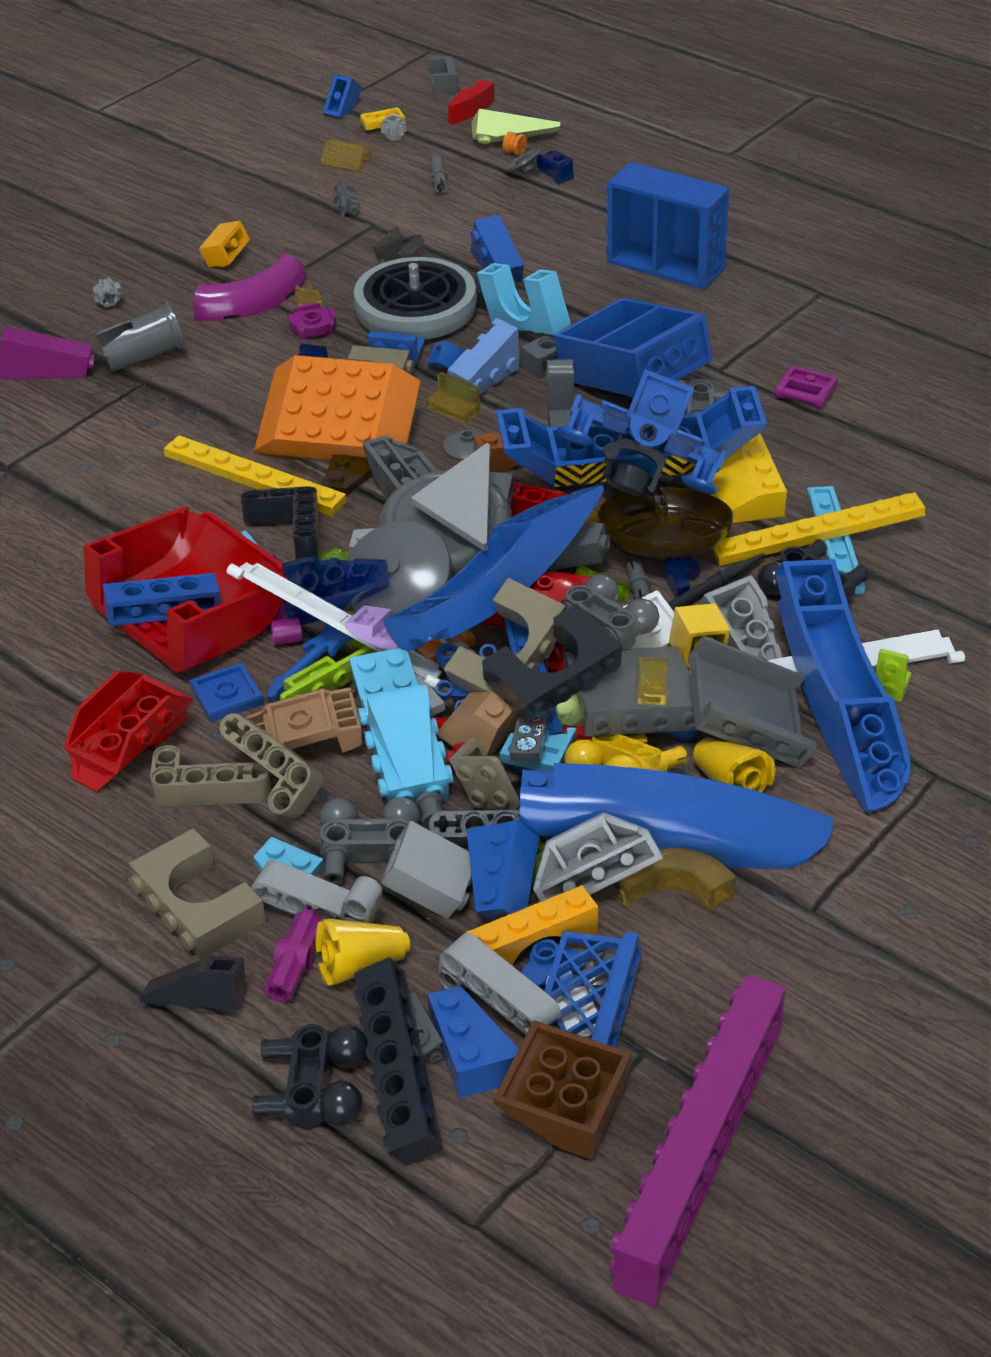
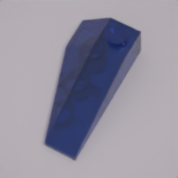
[282,557,389,626]

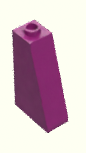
[0,326,95,380]

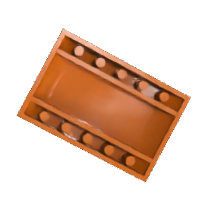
[254,355,421,460]

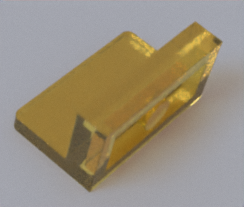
[321,139,372,171]
[426,372,480,424]

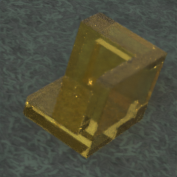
[635,657,668,705]

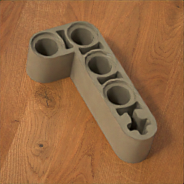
[220,713,323,819]
[150,745,272,807]

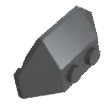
[363,435,437,498]

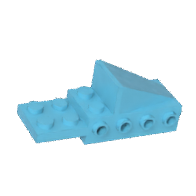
[349,648,453,803]

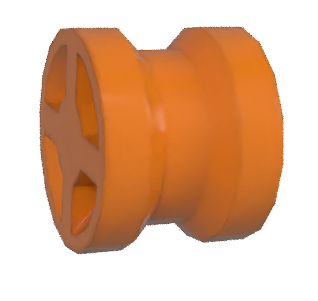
[502,131,527,156]

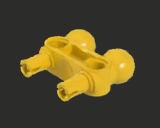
[564,733,687,772]

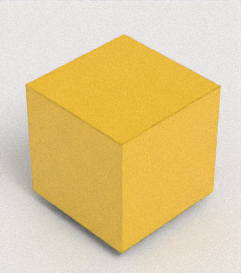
[669,603,730,667]

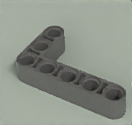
[547,359,574,427]

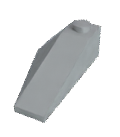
[700,575,783,660]

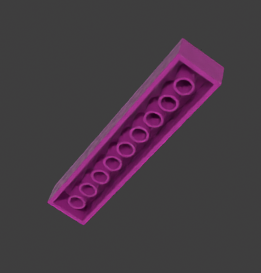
[609,974,786,1308]

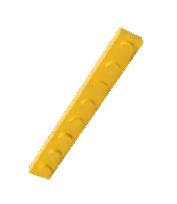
[164,435,347,516]
[711,492,925,566]

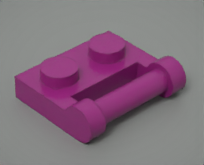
[775,365,838,409]

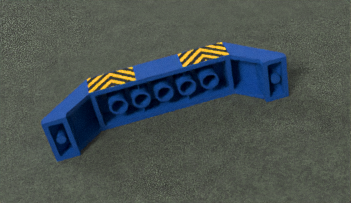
[496,386,767,487]

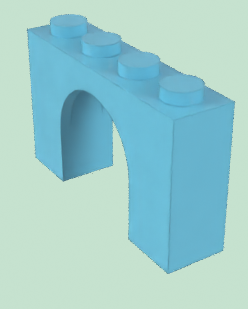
[477,263,571,335]

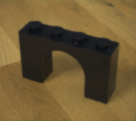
[482,604,622,723]

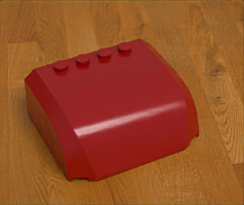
[83,506,288,673]

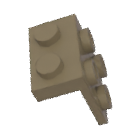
[449,738,520,810]

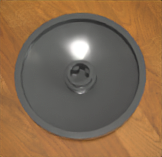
[343,521,453,615]

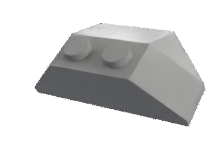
[533,812,663,902]

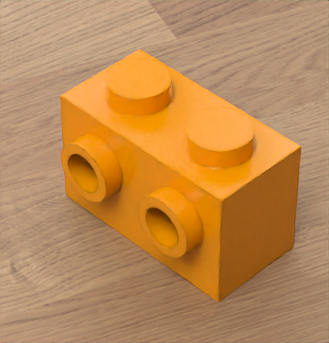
[199,221,250,268]

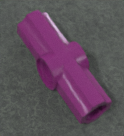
[264,909,323,1003]

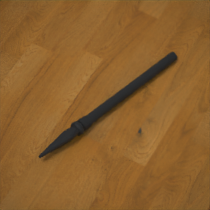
[667,553,765,611]

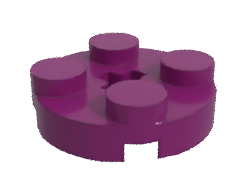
[288,303,336,340]

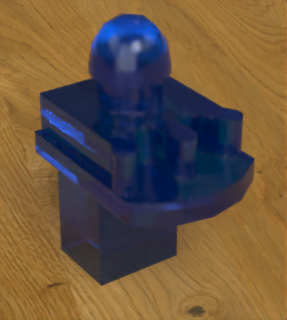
[664,557,701,598]

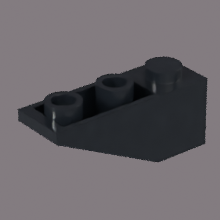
[139,956,246,1011]

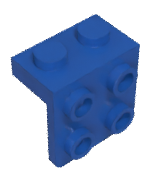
[368,331,426,366]

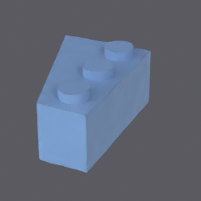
[448,318,519,401]

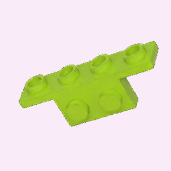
[280,646,372,701]

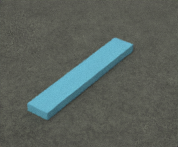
[807,486,865,594]

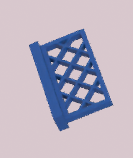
[545,931,642,1047]

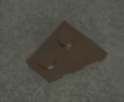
[322,455,371,496]

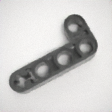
[429,810,551,849]

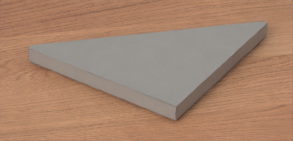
[411,443,491,551]

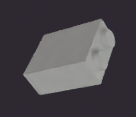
[380,821,472,919]

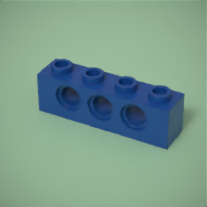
[103,573,220,626]

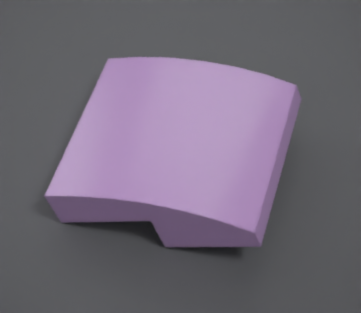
[345,605,401,650]

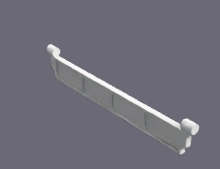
[226,562,442,690]
[767,630,965,673]

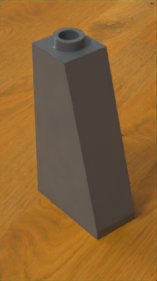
[546,523,610,571]

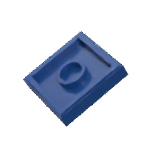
[189,663,265,723]

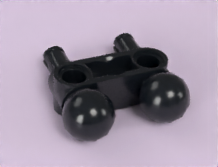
[757,539,869,603]
[252,1024,368,1130]

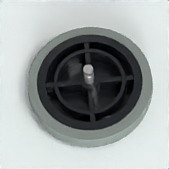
[354,257,477,340]

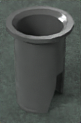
[96,299,187,372]

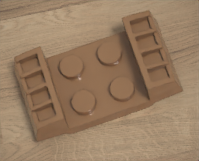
[244,687,362,773]

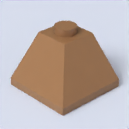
[436,691,517,756]

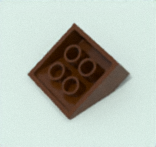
[493,1020,632,1160]

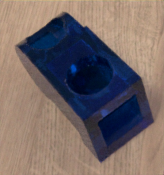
[536,150,574,185]

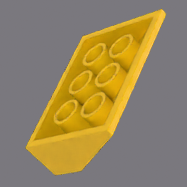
[687,433,787,523]

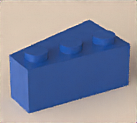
[470,215,524,282]
[466,820,539,922]
[428,986,519,1098]

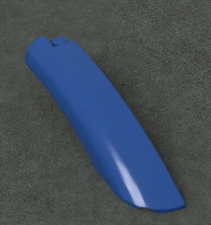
[383,485,604,651]
[775,559,911,813]
[519,763,833,869]

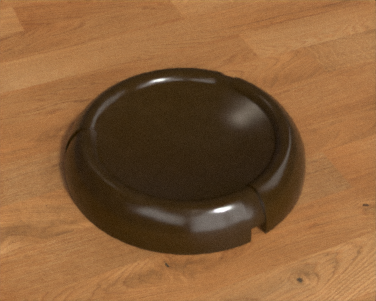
[598,487,733,559]

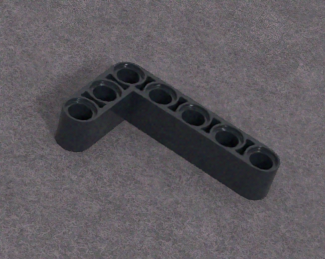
[240,486,320,563]

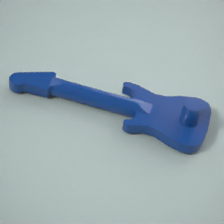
[267,610,354,702]

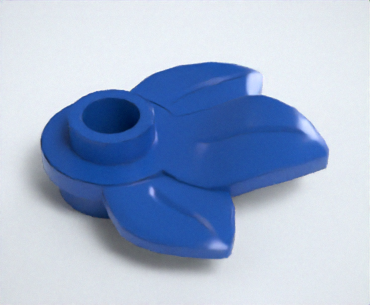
[522,939,586,990]

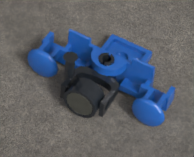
[557,369,727,498]

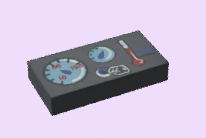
[509,712,549,761]

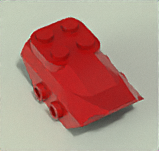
[63,671,194,792]

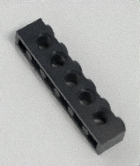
[354,957,443,1165]

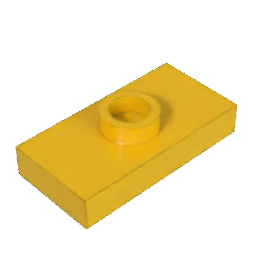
[360,107,405,131]

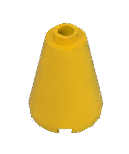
[693,738,776,793]
[315,919,410,985]

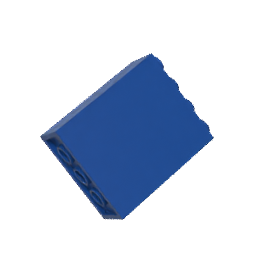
[606,162,730,290]
[553,298,713,398]

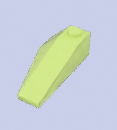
[472,109,561,144]

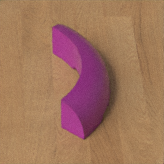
[194,253,307,321]

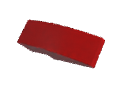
[448,80,495,125]

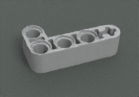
[251,860,382,923]
[438,933,561,1034]

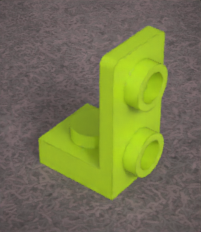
[876,649,912,702]

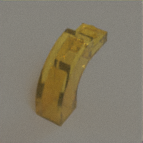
[619,848,736,912]

